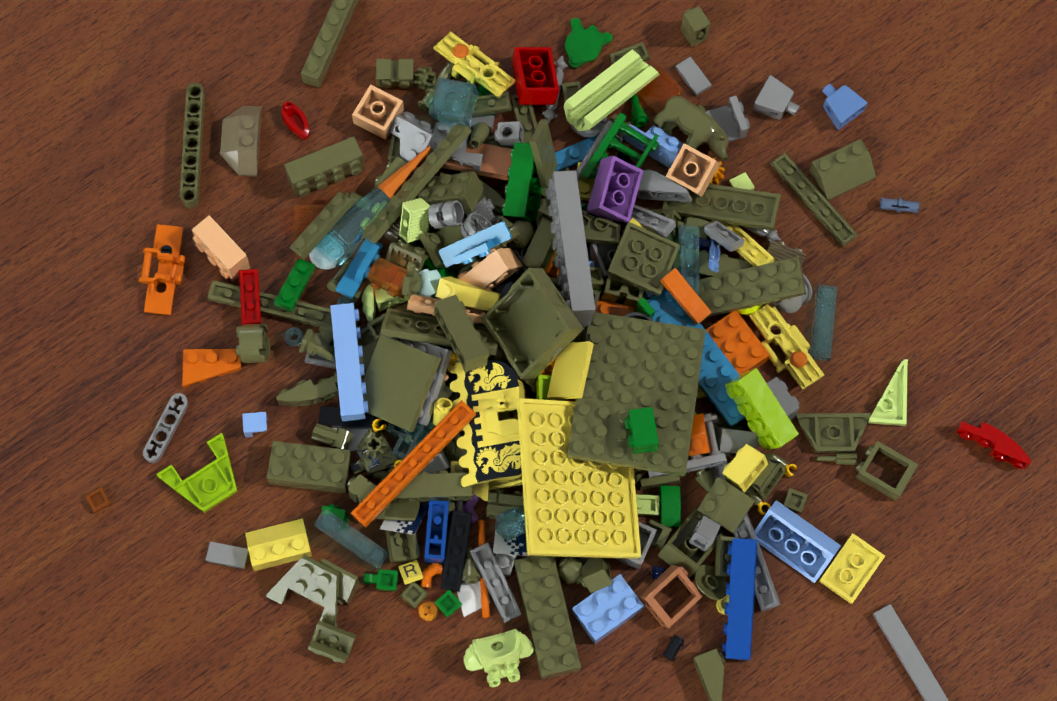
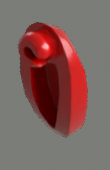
[281,101,309,140]

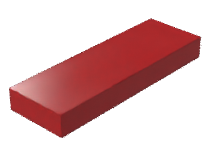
[239,269,262,325]

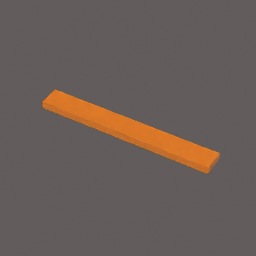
[351,400,476,528]

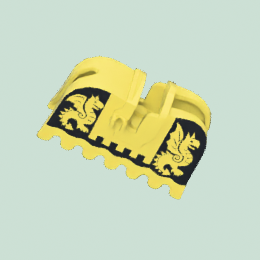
[447,360,528,492]

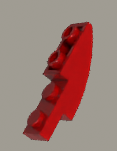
[956,421,1031,469]

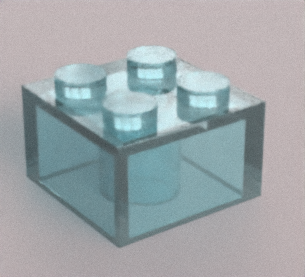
[429,77,479,127]

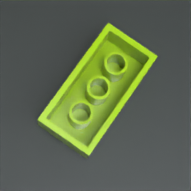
[725,368,799,450]

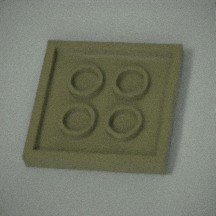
[607,222,680,297]

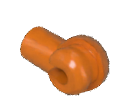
[421,562,443,589]

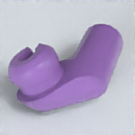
[463,494,479,524]

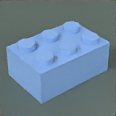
[571,574,644,644]

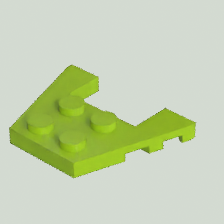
[157,433,238,513]

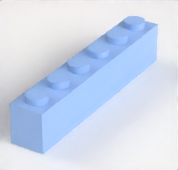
[330,303,369,422]

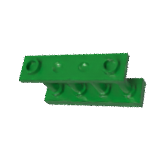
[580,112,659,183]

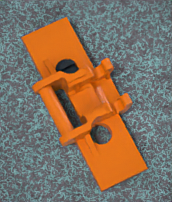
[139,224,185,315]

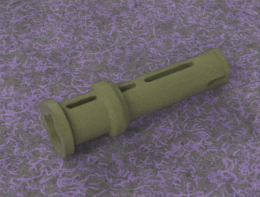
[417,61,454,113]

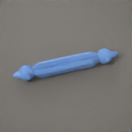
[708,238,721,273]

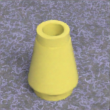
[432,398,453,426]

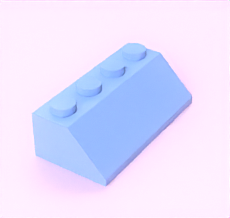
[754,500,841,583]

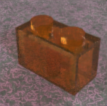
[367,257,408,299]

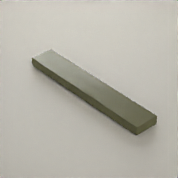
[770,153,858,248]

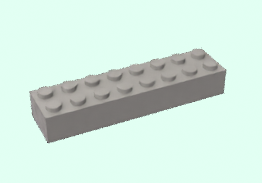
[546,171,596,327]

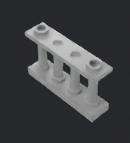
[648,414,728,478]

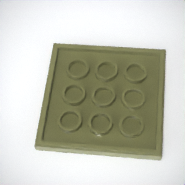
[363,335,441,432]

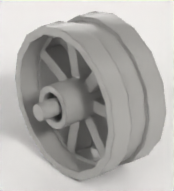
[460,212,492,238]

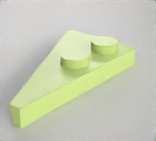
[868,359,908,426]

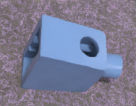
[822,84,868,131]

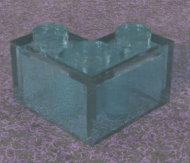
[385,423,431,460]

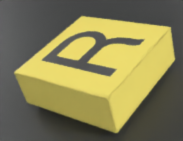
[398,560,423,585]

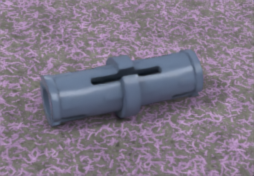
[880,198,919,213]

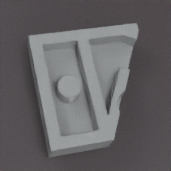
[400,118,434,168]

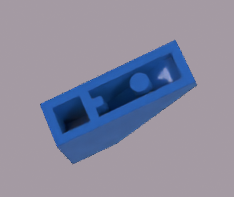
[424,500,449,564]

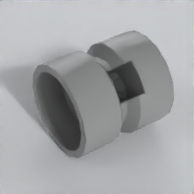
[428,200,464,228]

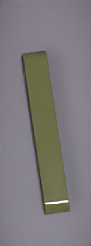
[180,82,205,209]

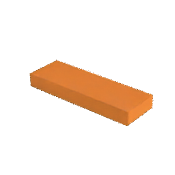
[660,268,712,325]

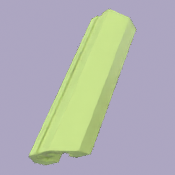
[563,49,660,131]

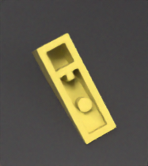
[435,276,501,311]

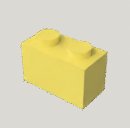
[722,444,768,493]

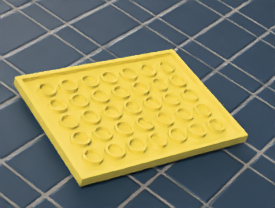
[517,398,641,559]

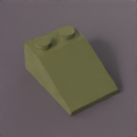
[658,509,726,579]

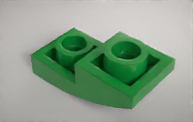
[659,485,681,527]

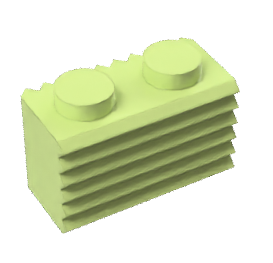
[399,198,430,243]

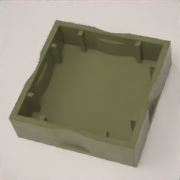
[481,268,584,379]

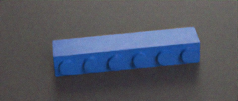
[722,538,758,661]

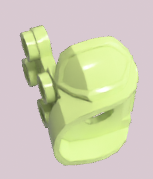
[464,629,534,687]

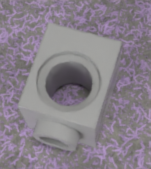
[495,121,524,147]
[689,516,721,552]

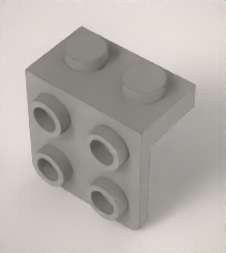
[705,96,750,142]

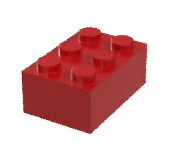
[511,47,559,105]

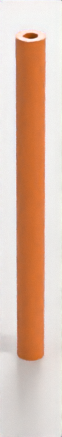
[477,520,490,618]

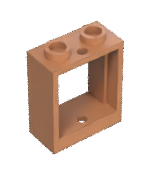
[638,565,703,628]

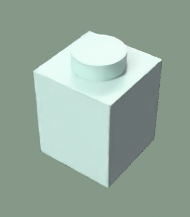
[419,269,441,298]

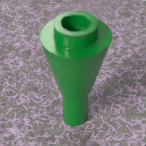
[631,94,649,127]

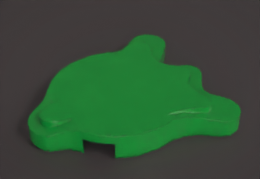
[565,18,613,69]

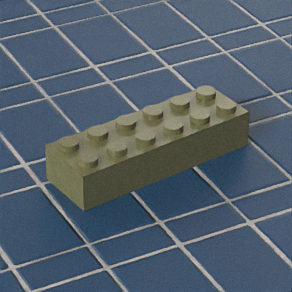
[514,556,581,680]

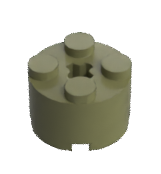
[236,324,270,363]

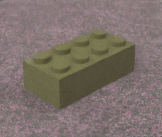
[284,136,365,197]
[267,441,352,494]

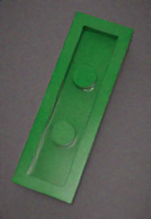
[274,258,316,312]

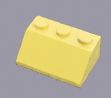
[245,518,312,571]

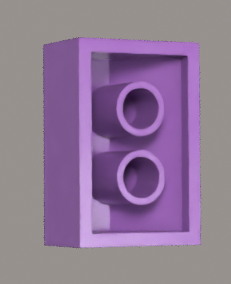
[587,156,643,223]

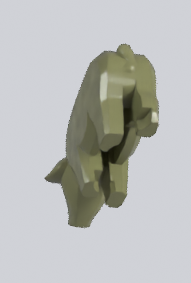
[654,96,729,161]

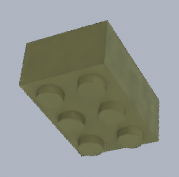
[416,171,484,214]

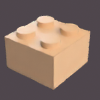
[352,84,404,140]
[666,144,720,197]

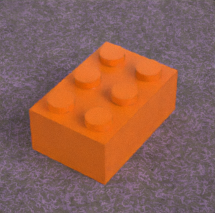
[706,311,770,375]

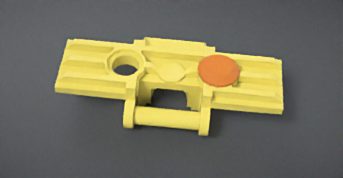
[433,32,516,98]
[749,304,824,390]

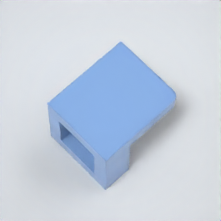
[242,412,268,438]

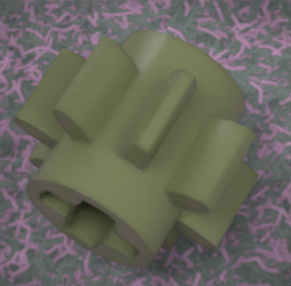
[414,66,436,89]
[362,434,387,460]

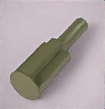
[817,453,857,465]

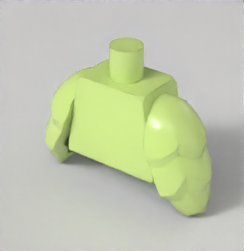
[362,264,419,322]

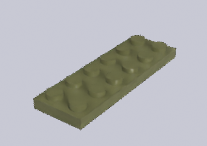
[662,183,781,231]
[688,256,806,317]
[380,308,499,355]

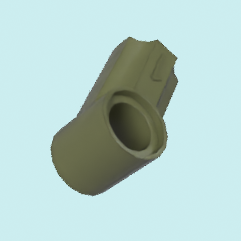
[311,423,353,450]

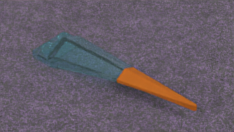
[315,146,431,268]

